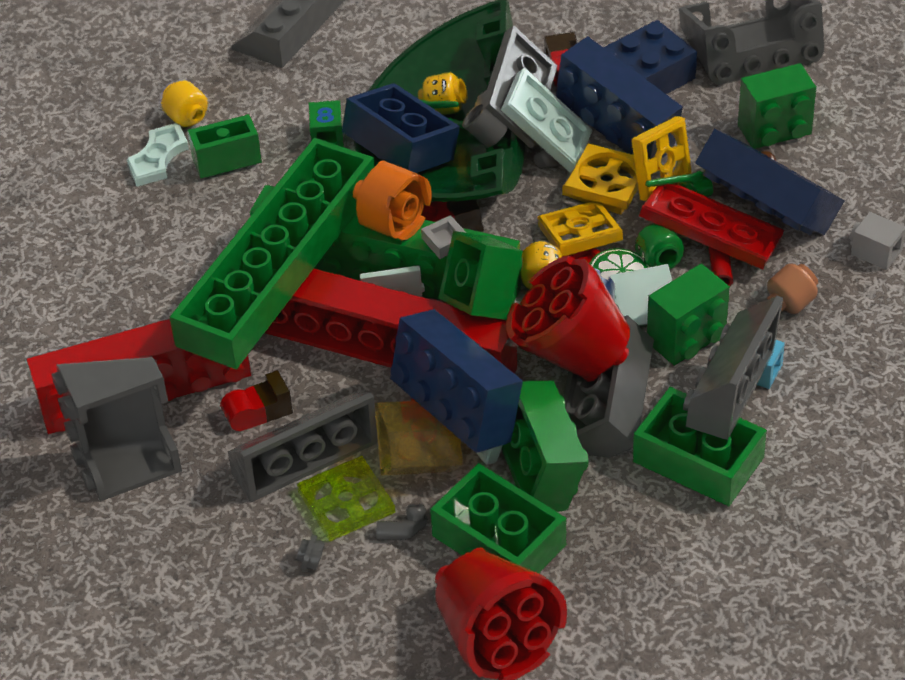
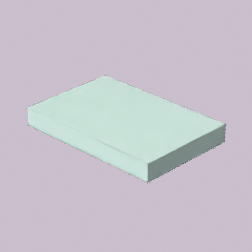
[501,68,592,173]

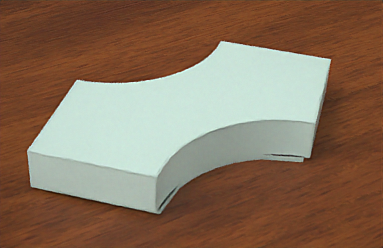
[127,123,189,187]

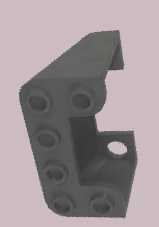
[678,0,824,85]
[51,357,182,502]

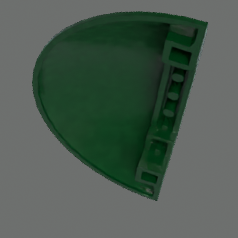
[354,0,525,202]

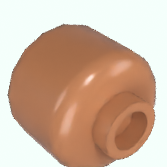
[767,263,818,314]

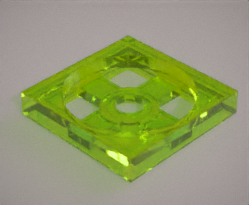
[297,455,396,542]

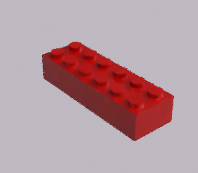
[27,319,252,434]

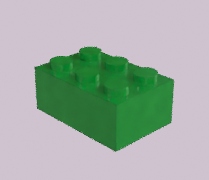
[501,380,589,512]
[633,386,767,507]
[430,463,566,573]

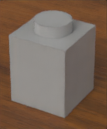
[849,212,905,270]

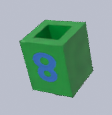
[309,100,344,147]

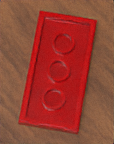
[639,184,784,270]

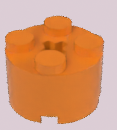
[353,160,432,240]

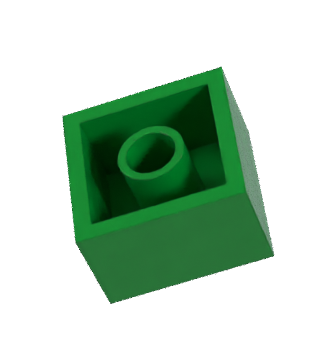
[738,63,817,149]
[438,231,523,320]
[647,263,730,366]

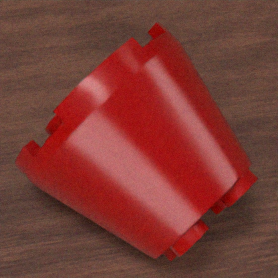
[506,255,630,382]
[435,548,567,680]

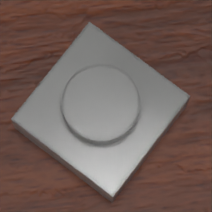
[421,215,466,259]

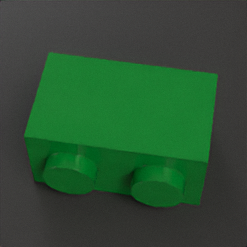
[188,114,262,179]

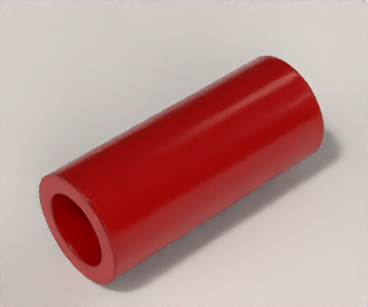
[708,247,733,286]

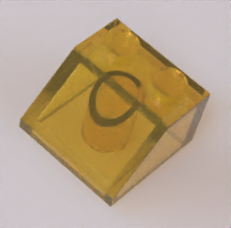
[375,401,463,476]

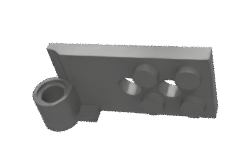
[462,26,557,148]

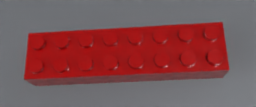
[265,269,517,374]

